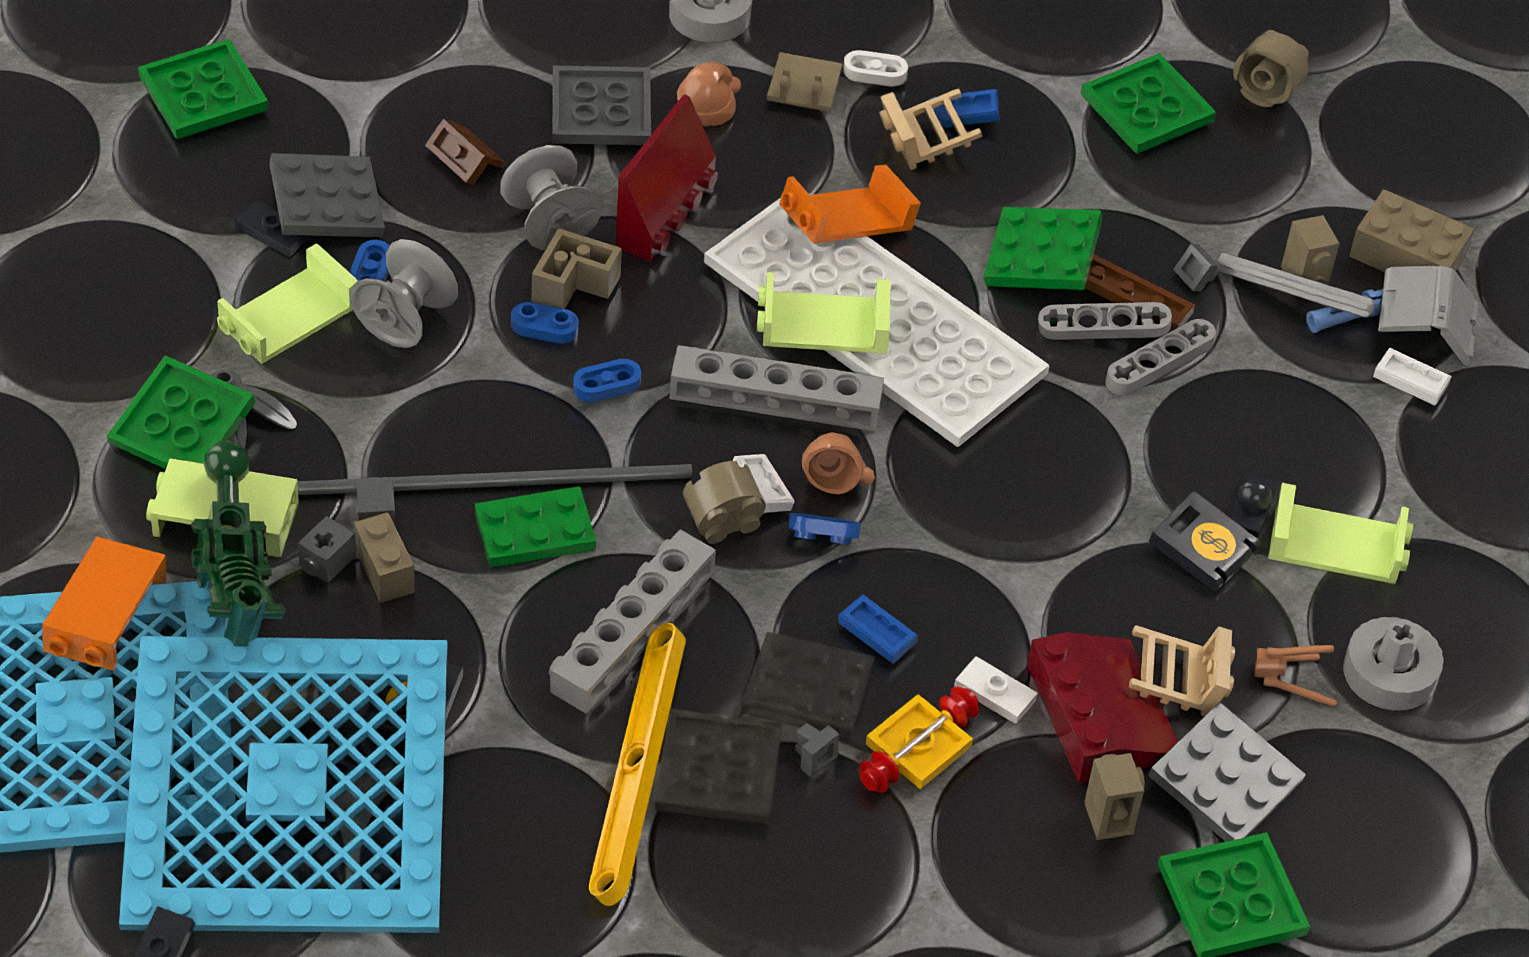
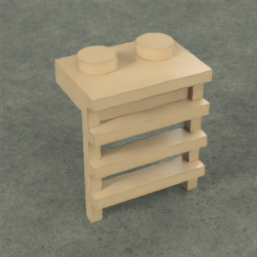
[879,88,982,170]
[1129,625,1235,716]

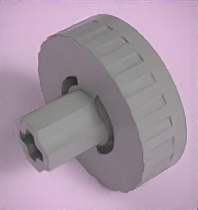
[669,0,752,43]
[1343,617,1444,711]

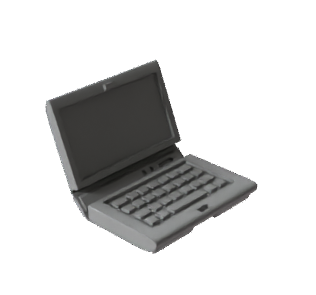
[1378,266,1478,366]

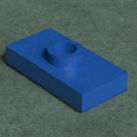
[933,89,1000,128]
[838,594,918,664]

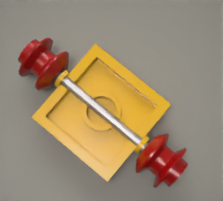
[859,686,979,793]

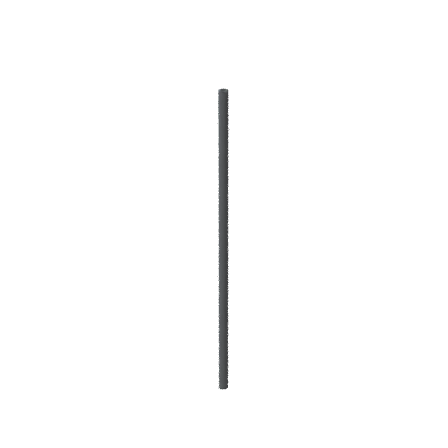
[297,464,692,496]

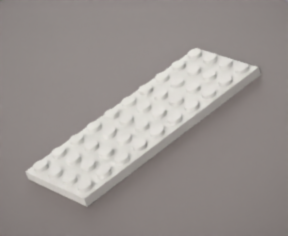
[704,198,1049,447]

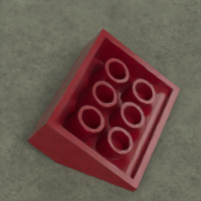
[616,94,718,262]
[1027,632,1178,783]

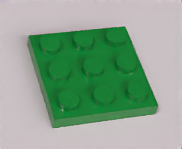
[138,39,269,139]
[1080,53,1216,154]
[984,207,1102,290]
[106,356,256,469]
[1158,832,1310,957]

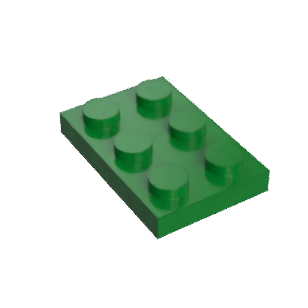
[475,486,596,568]

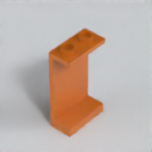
[779,165,921,244]
[42,537,167,671]

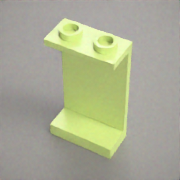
[217,243,358,364]
[757,272,891,354]
[146,458,299,557]
[1268,483,1413,584]

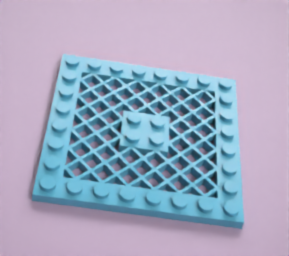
[0,580,237,853]
[119,636,447,933]

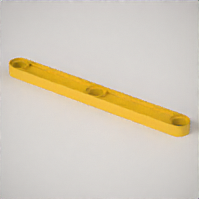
[589,623,686,906]

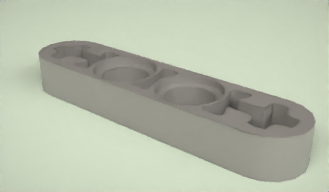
[1038,302,1172,340]
[1106,319,1216,396]

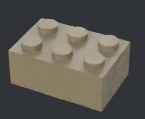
[1349,189,1474,272]

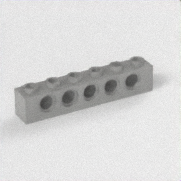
[669,345,884,432]
[549,530,716,714]

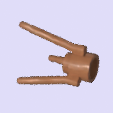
[1255,645,1337,707]

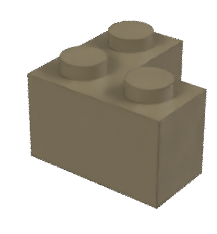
[531,228,622,309]

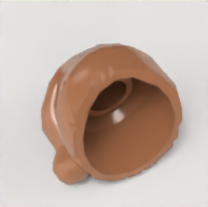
[677,62,741,127]
[802,432,875,494]

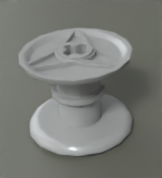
[500,145,602,250]
[350,239,458,348]

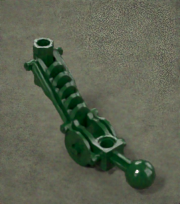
[191,440,285,647]

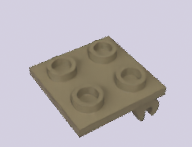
[767,52,842,112]

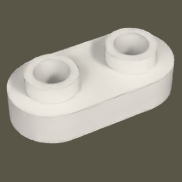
[843,50,908,87]

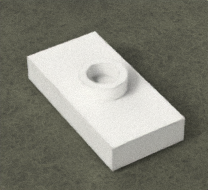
[1373,348,1452,405]
[733,454,795,513]
[954,657,1038,724]

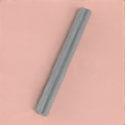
[1217,253,1374,318]

